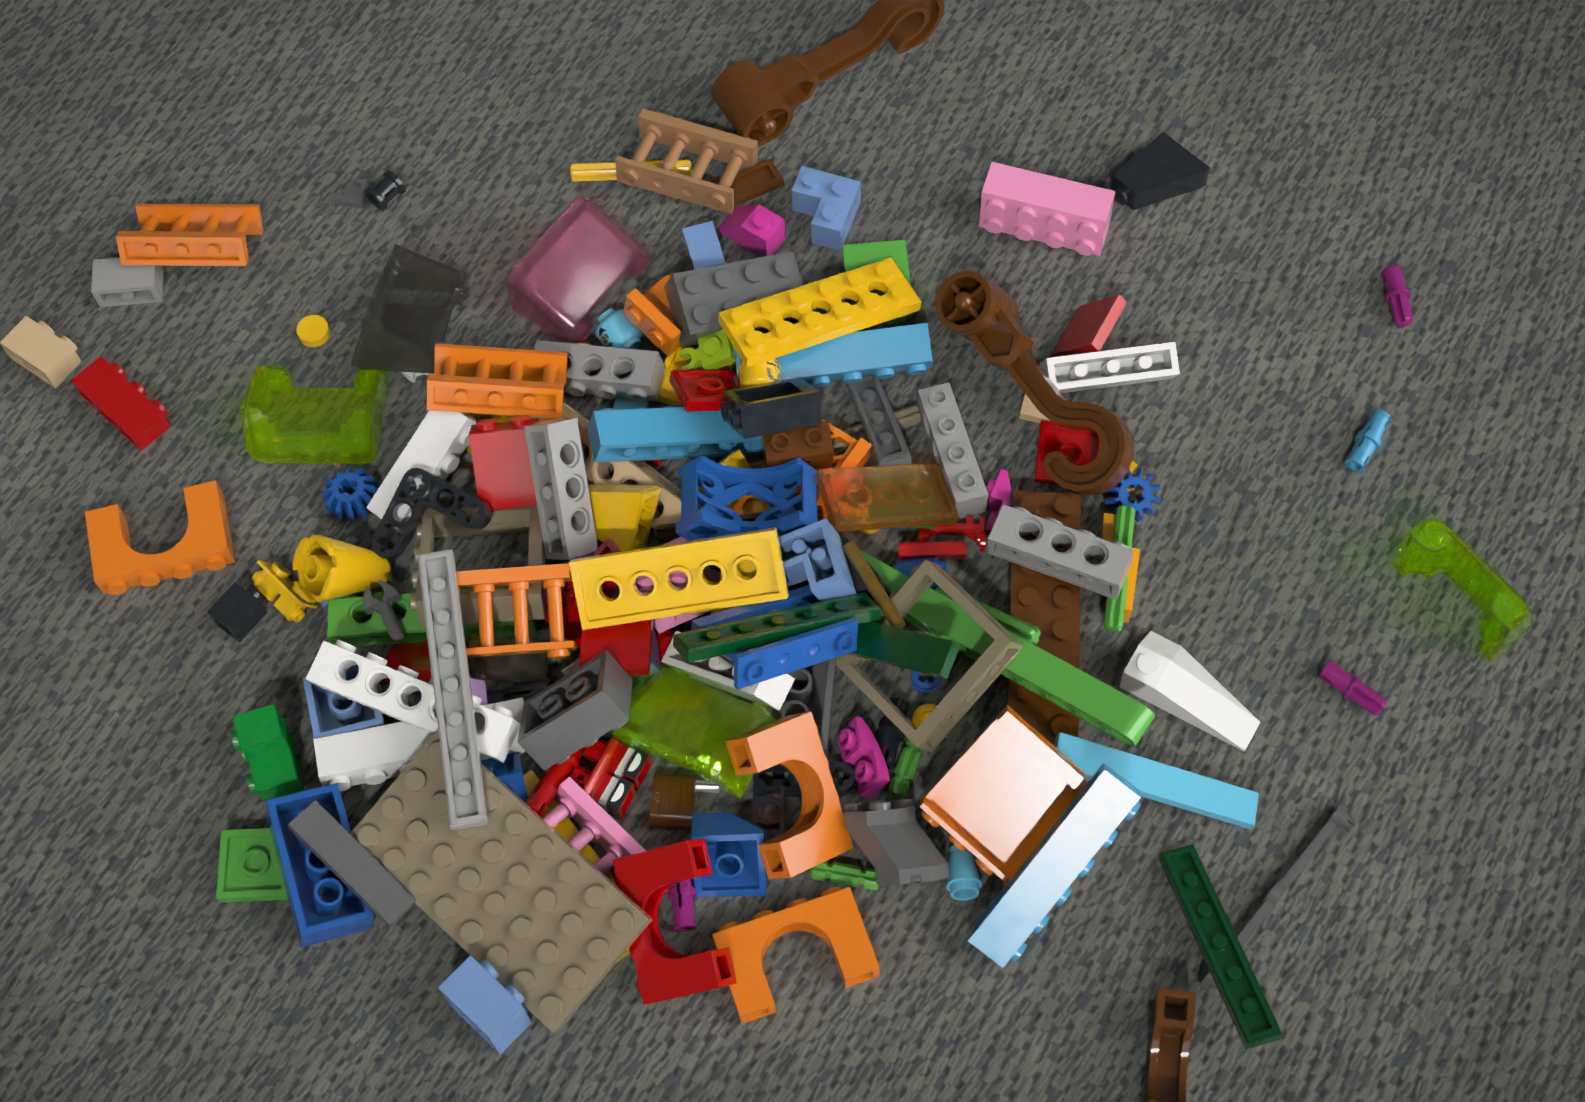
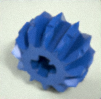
[322,466,378,523]
[1104,466,1161,522]

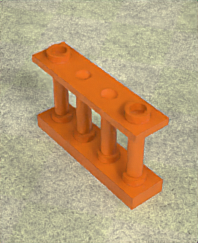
[116,204,264,266]
[427,343,568,419]
[456,563,577,658]

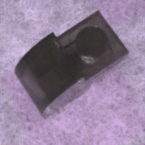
[476,638,553,683]

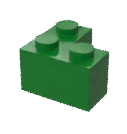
[230,704,304,803]

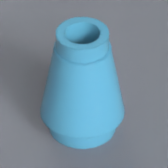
[946,845,982,901]

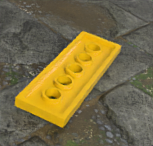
[718,257,922,368]
[569,527,789,630]

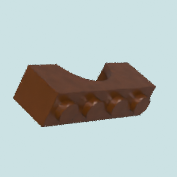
[1145,987,1196,1102]

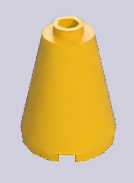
[293,534,391,603]

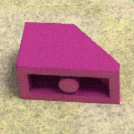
[717,204,786,257]

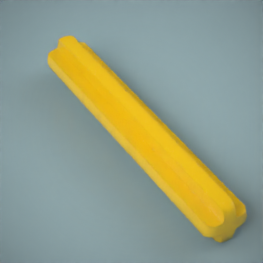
[570,159,692,182]

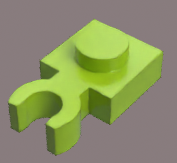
[679,330,737,370]

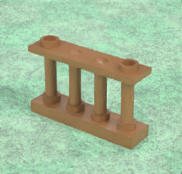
[615,109,758,214]

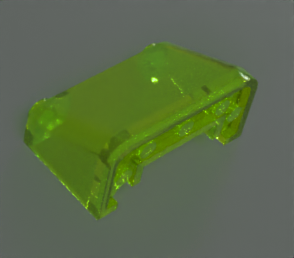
[239,365,387,464]
[1391,518,1534,663]
[609,666,776,799]

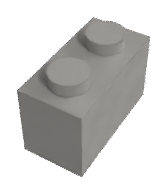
[91,257,164,307]

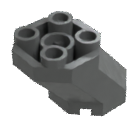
[842,798,949,885]

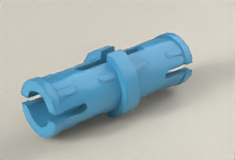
[1344,409,1392,473]

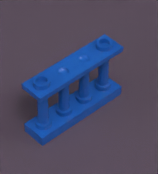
[692,585,858,690]

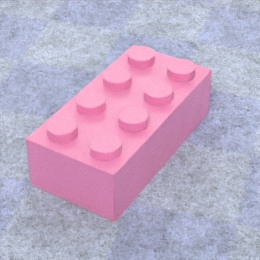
[979,162,1115,256]

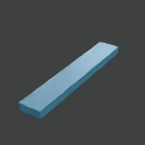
[1054,732,1259,829]

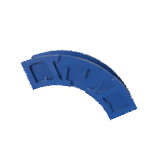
[676,456,819,541]

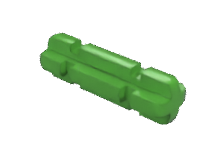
[889,738,923,799]
[810,860,879,891]

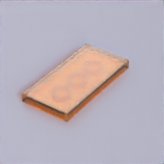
[816,463,960,532]

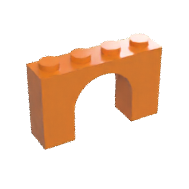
[85,480,235,595]
[725,711,854,879]
[712,887,880,1024]

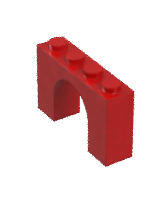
[613,838,737,1005]

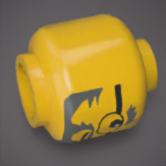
[738,358,782,388]

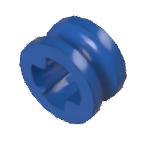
[911,670,942,694]

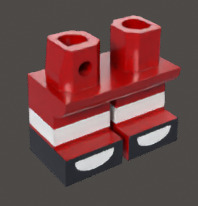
[570,737,653,821]

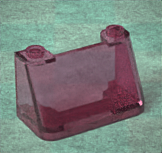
[507,196,649,344]

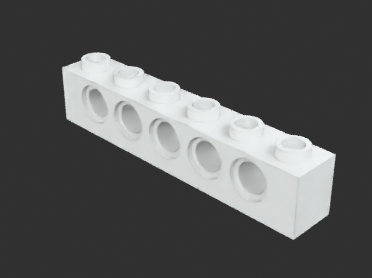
[306,640,520,763]

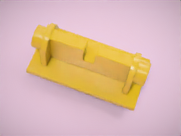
[252,560,318,623]

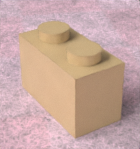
[0,316,82,389]

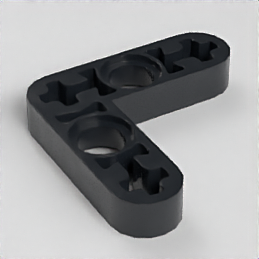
[372,468,492,559]
[752,761,855,842]

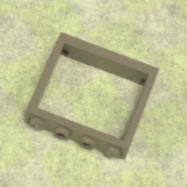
[410,506,546,627]
[836,560,1024,752]

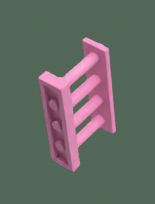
[542,777,646,875]

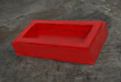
[898,541,967,560]

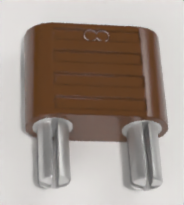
[650,773,721,830]

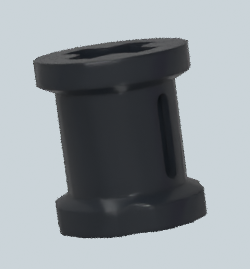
[364,170,406,211]

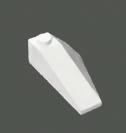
[1119,631,1260,752]

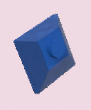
[691,812,767,897]

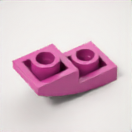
[986,469,1011,533]
[838,716,890,798]

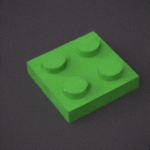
[216,828,288,903]

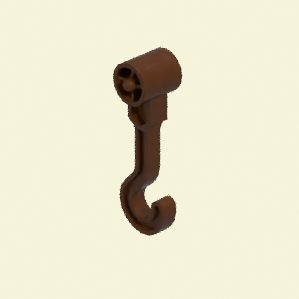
[711,0,945,147]
[935,271,1134,496]

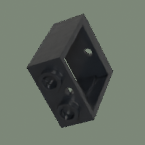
[720,377,822,439]

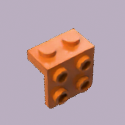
[623,275,681,357]

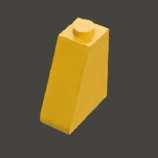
[588,484,662,552]

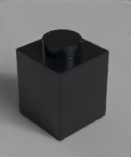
[207,582,267,643]

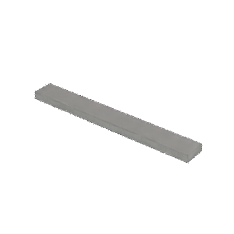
[417,549,488,830]

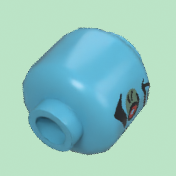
[595,308,643,349]

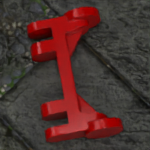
[918,513,986,552]

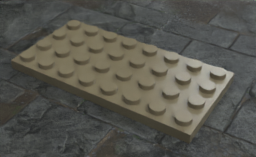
[350,730,653,1033]

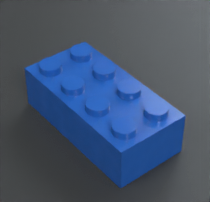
[266,783,374,948]

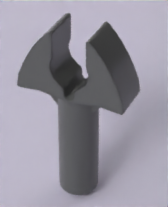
[363,580,404,641]

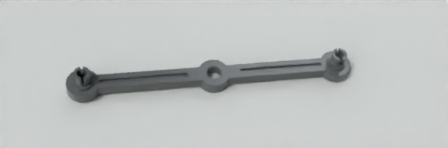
[1199,803,1357,991]

